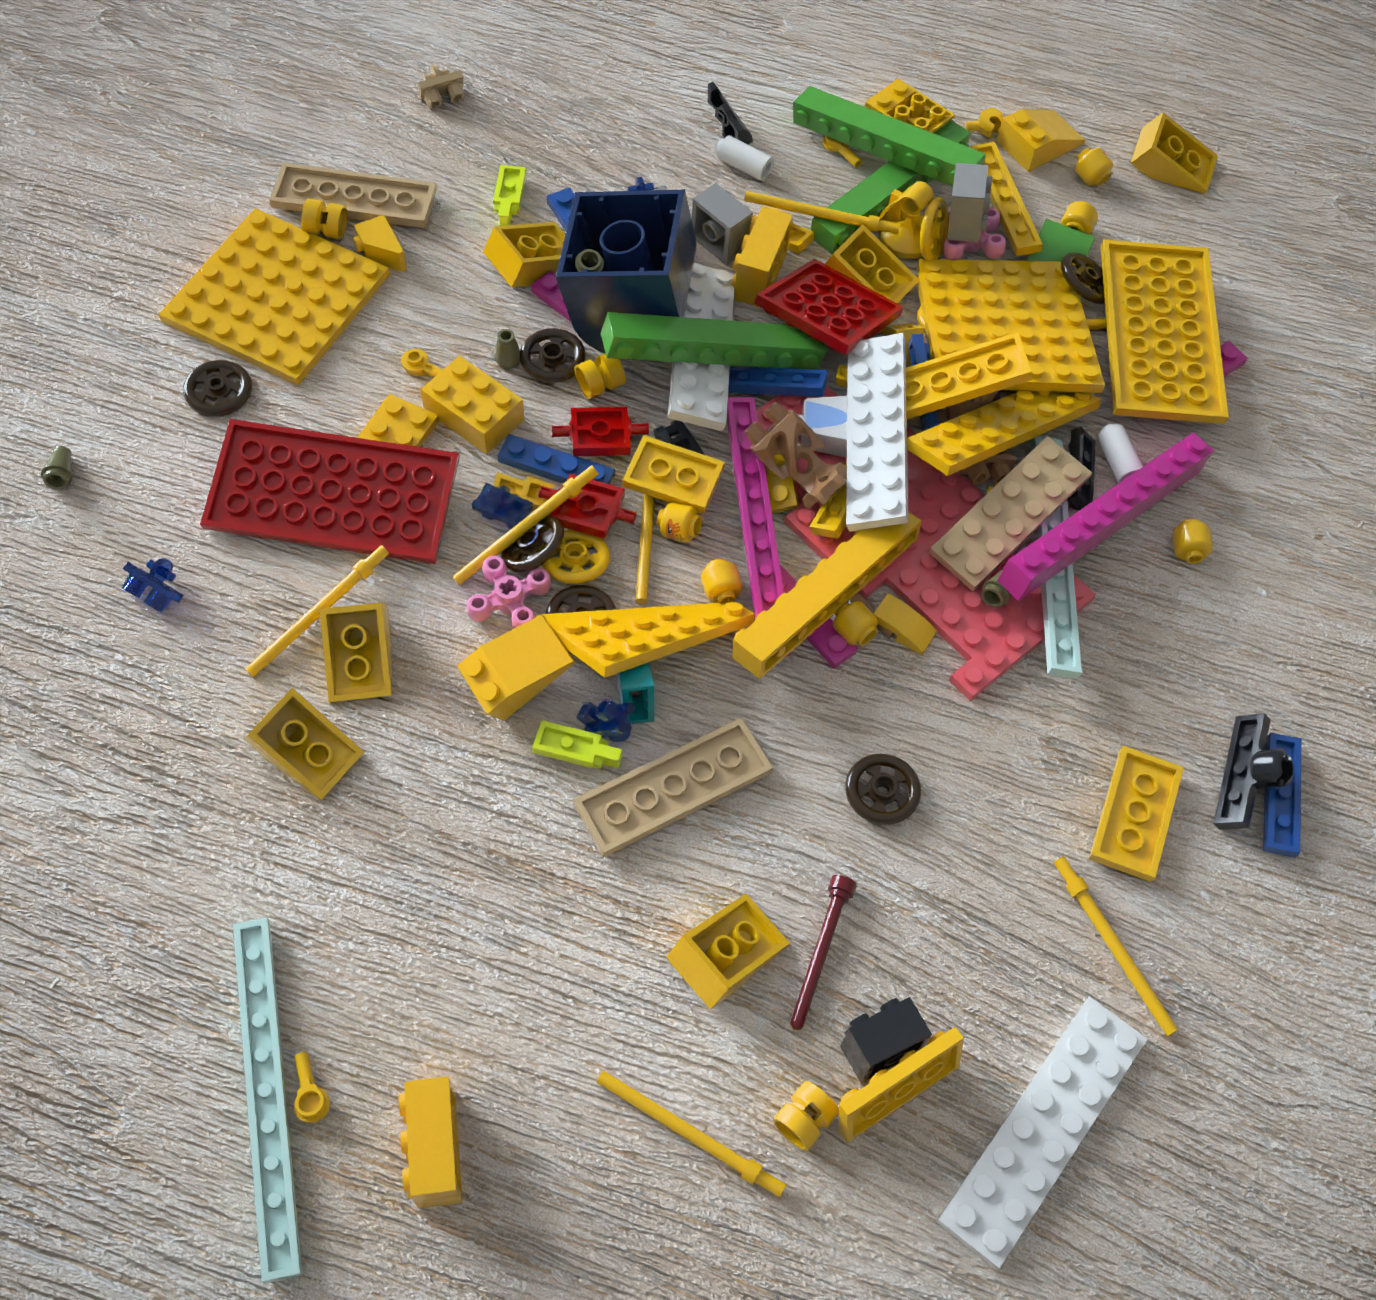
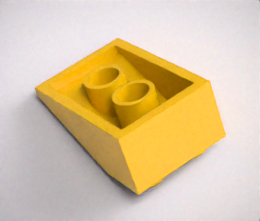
[997,109,1086,172]
[1131,112,1218,194]
[483,222,566,288]
[825,224,918,304]
[319,602,392,702]
[457,614,576,721]
[243,687,364,800]
[666,893,790,1010]

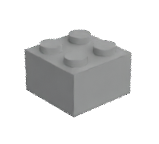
[947,163,992,242]
[692,183,753,266]

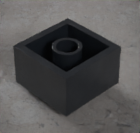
[840,997,932,1083]

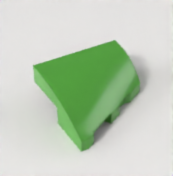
[1027,219,1095,269]

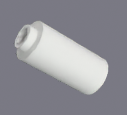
[716,135,774,181]
[1097,424,1143,483]

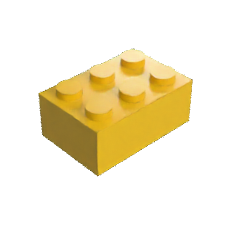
[731,206,793,308]
[420,355,525,455]
[399,1076,463,1209]

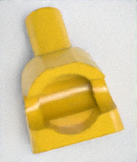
[965,108,1003,139]

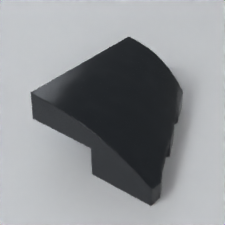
[707,82,753,144]

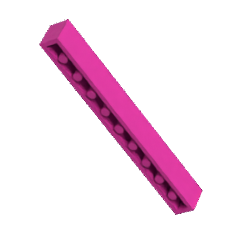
[997,432,1214,601]

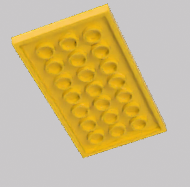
[1101,239,1229,424]

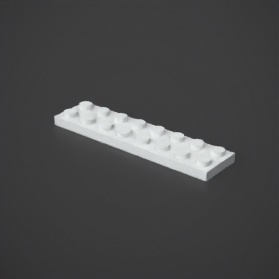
[667,263,734,432]
[846,333,908,532]
[936,996,1148,1270]

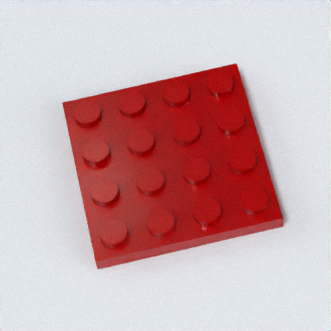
[754,259,904,355]

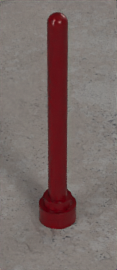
[790,875,857,1030]

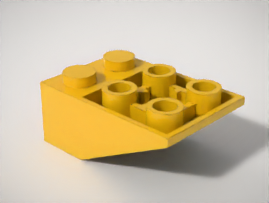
[865,78,955,133]

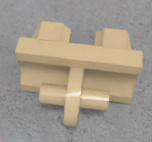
[418,64,464,110]

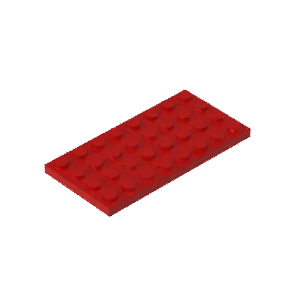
[200,419,460,564]

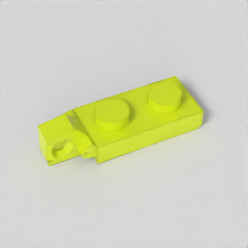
[493,165,527,226]
[532,720,623,769]

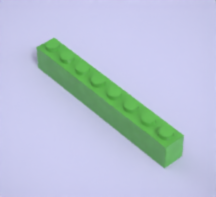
[793,86,985,187]
[811,120,971,254]
[601,312,827,370]

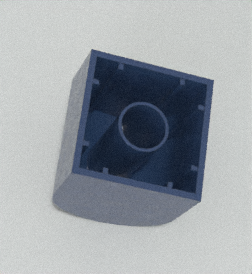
[556,189,697,360]

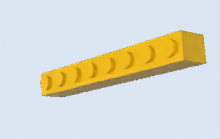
[732,511,922,679]

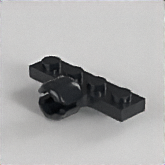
[1213,713,1294,830]

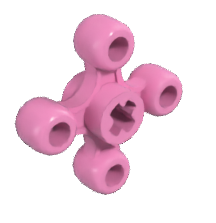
[943,208,1006,260]
[466,556,551,629]

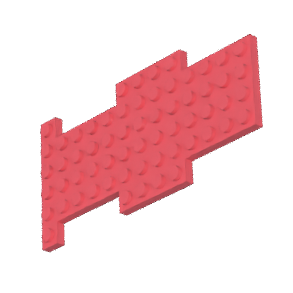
[756,386,1096,701]

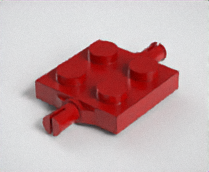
[552,407,649,457]
[538,473,637,539]

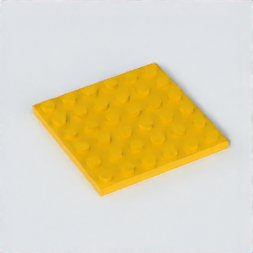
[158,208,390,386]
[917,272,1105,393]

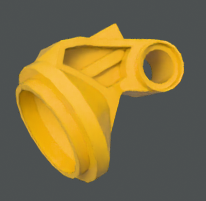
[879,181,934,259]

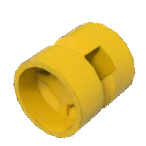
[301,198,348,240]
[574,353,626,399]
[772,1081,839,1152]

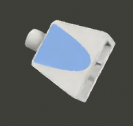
[797,396,847,457]

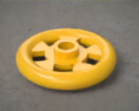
[920,197,949,261]
[541,529,610,584]

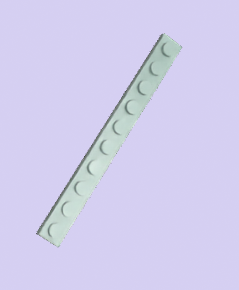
[1031,436,1082,679]
[233,918,303,1284]

